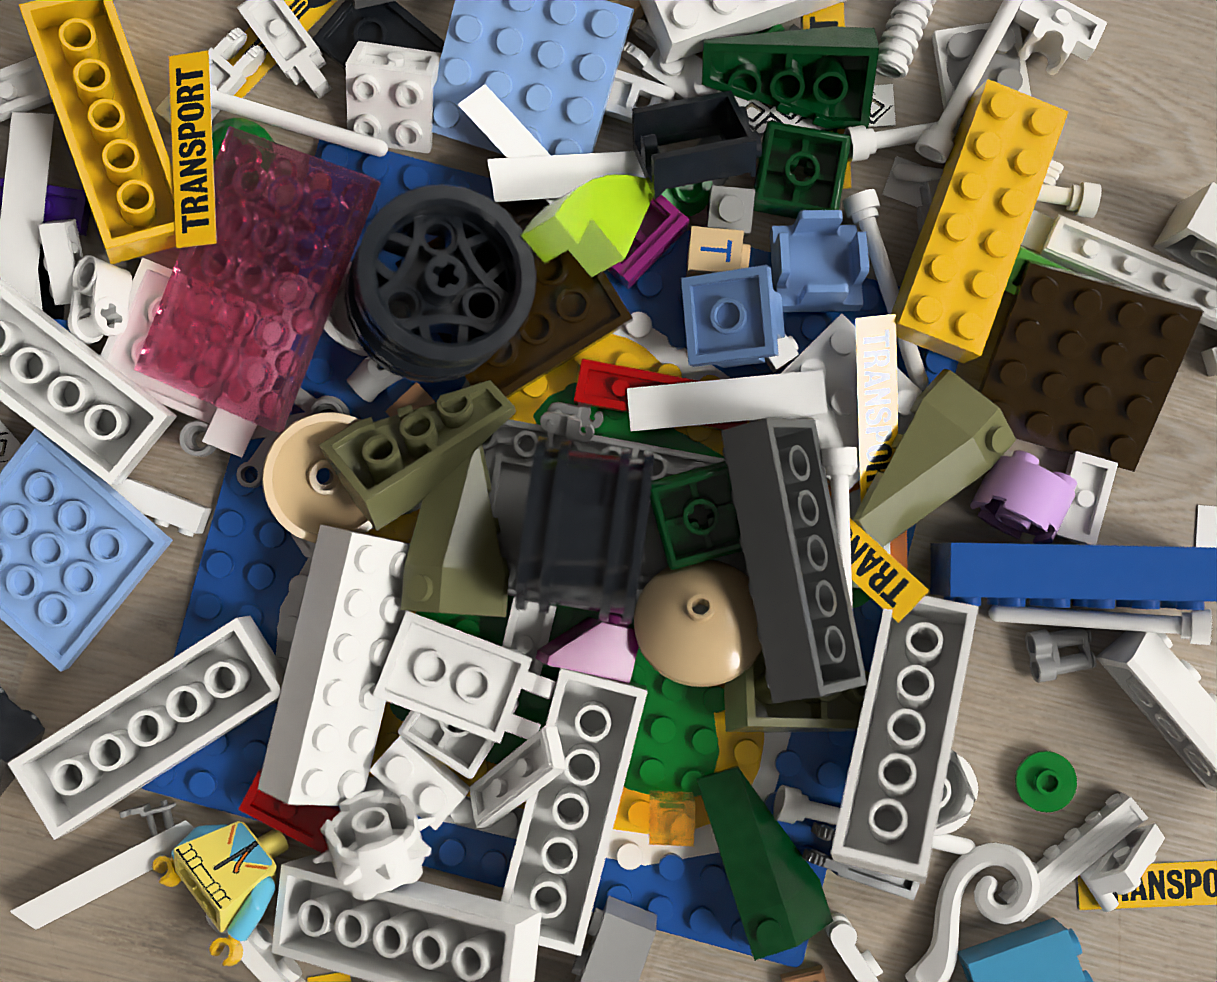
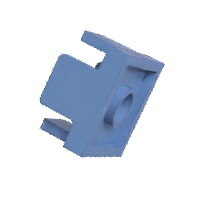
[769,210,869,312]
[681,265,785,368]

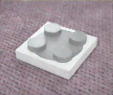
[932,21,1031,115]

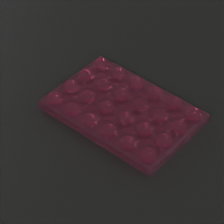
[134,126,381,433]

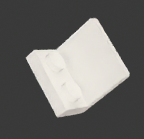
[346,41,442,153]

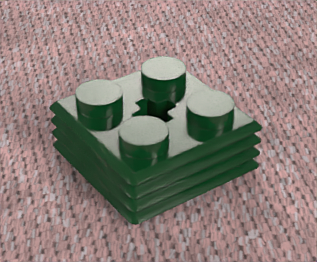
[753,121,851,219]
[650,461,742,569]

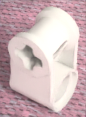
[68,255,132,344]

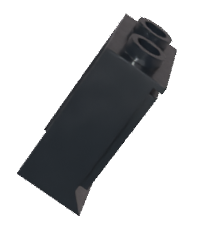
[632,90,762,200]

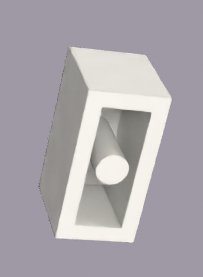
[369,735,469,831]

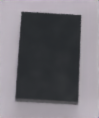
[312,0,445,71]

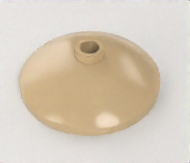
[262,412,373,543]
[634,560,763,687]

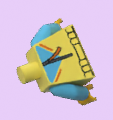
[152,821,289,966]

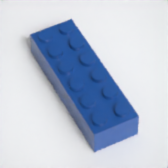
[930,543,1217,610]

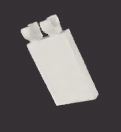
[373,611,557,743]

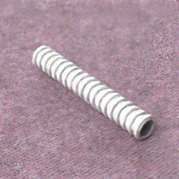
[876,0,937,78]

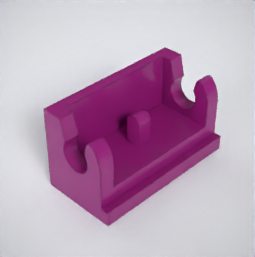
[607,194,689,290]

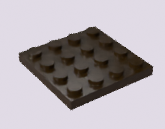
[395,199,633,398]
[978,259,1204,472]

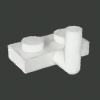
[1080,823,1165,912]

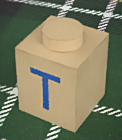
[686,226,750,277]

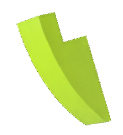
[521,175,653,277]

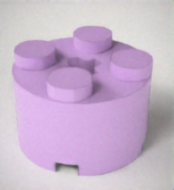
[970,450,1077,544]

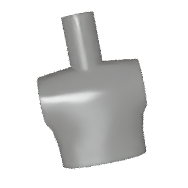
[347,356,403,402]

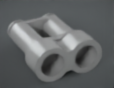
[1025,627,1096,683]

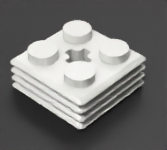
[398,700,519,779]

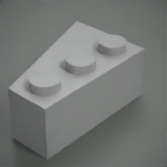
[571,896,657,982]

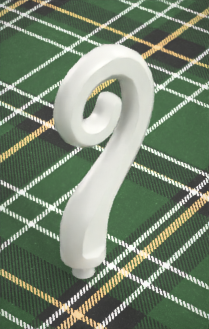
[905,842,1039,982]

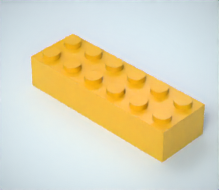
[19,0,176,264]
[891,79,1068,364]

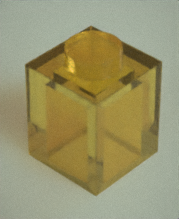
[648,791,695,846]

